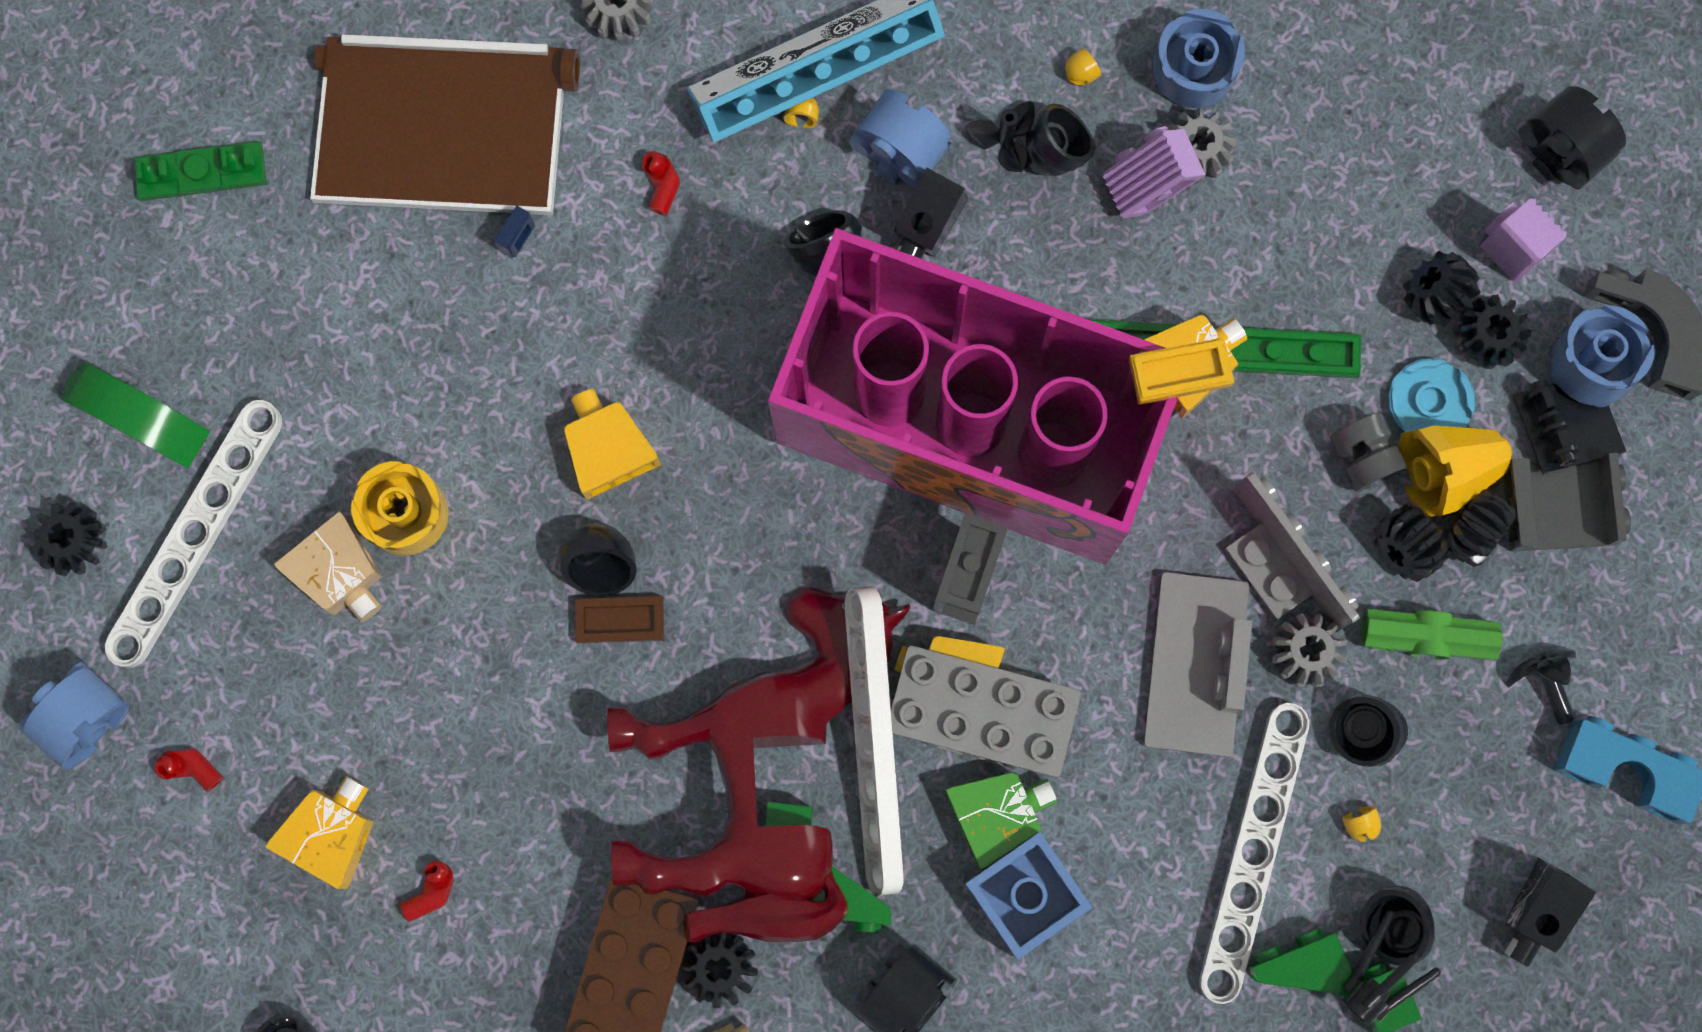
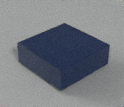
[494,205,535,258]

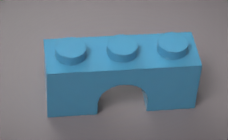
[1553,716,1702,824]

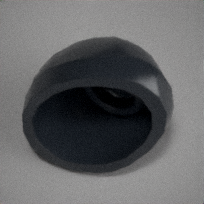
[1025,103,1096,176]
[784,210,862,277]
[557,523,637,597]
[1329,694,1408,767]
[1360,886,1435,966]

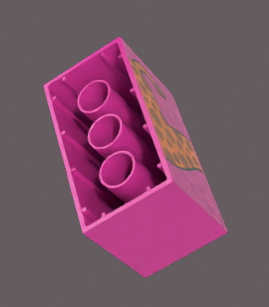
[768,228,1178,565]

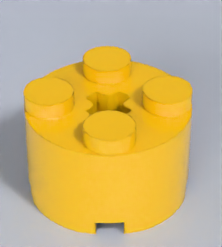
[351,461,449,556]

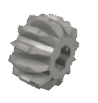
[581,0,654,42]
[1167,107,1237,183]
[1271,613,1347,688]

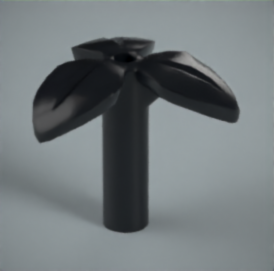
[965,101,1035,172]
[1506,649,1576,724]

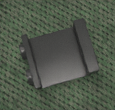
[1503,453,1631,552]
[933,513,1008,625]

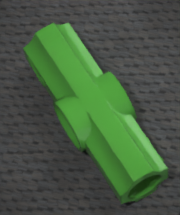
[1361,609,1503,661]

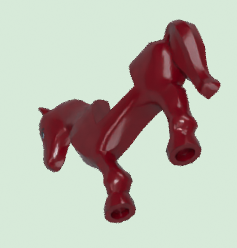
[607,587,911,943]

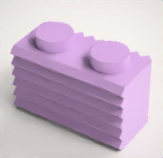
[1102,126,1205,218]
[1480,199,1567,284]

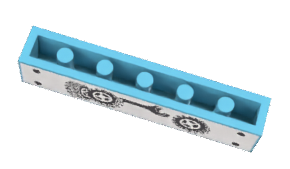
[686,0,945,143]

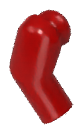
[641,151,680,216]
[154,749,224,793]
[400,860,454,922]

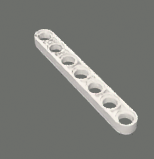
[105,400,282,668]
[845,586,903,897]
[1199,703,1309,1004]

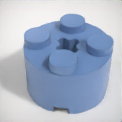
[1153,9,1245,108]
[849,89,952,188]
[1549,305,1655,407]
[18,662,129,769]

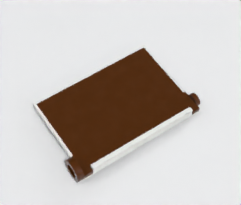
[310,34,580,215]

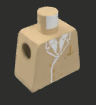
[274,511,383,622]

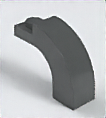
[1584,269,1702,401]

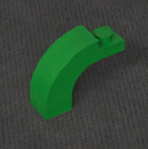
[60,362,210,469]

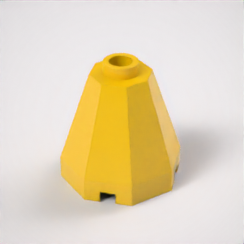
[1398,425,1512,517]

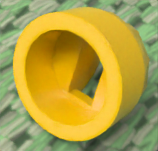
[1065,47,1101,86]
[784,98,819,128]
[1342,805,1381,842]

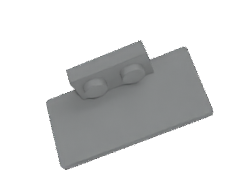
[1224,472,1360,632]
[1144,572,1252,757]
[891,646,1081,777]

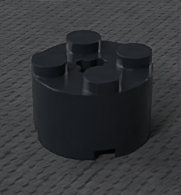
[1518,86,1626,190]
[855,944,958,1032]

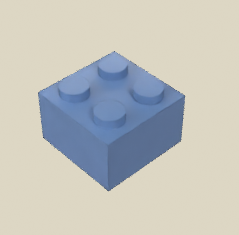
[964,832,1093,960]

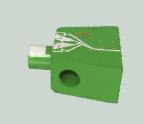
[945,772,1058,869]

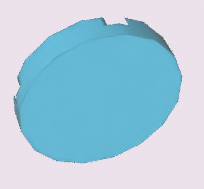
[1387,358,1475,433]

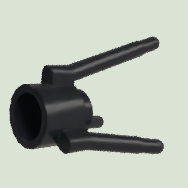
[1341,910,1441,1026]

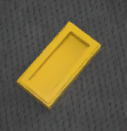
[1129,337,1235,405]

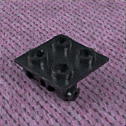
[1513,379,1626,475]

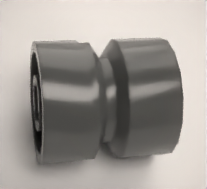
[1330,412,1408,492]

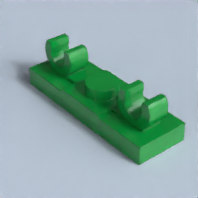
[134,141,267,201]

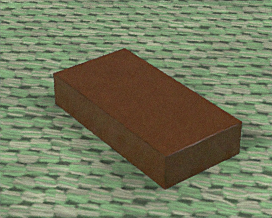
[575,596,665,644]

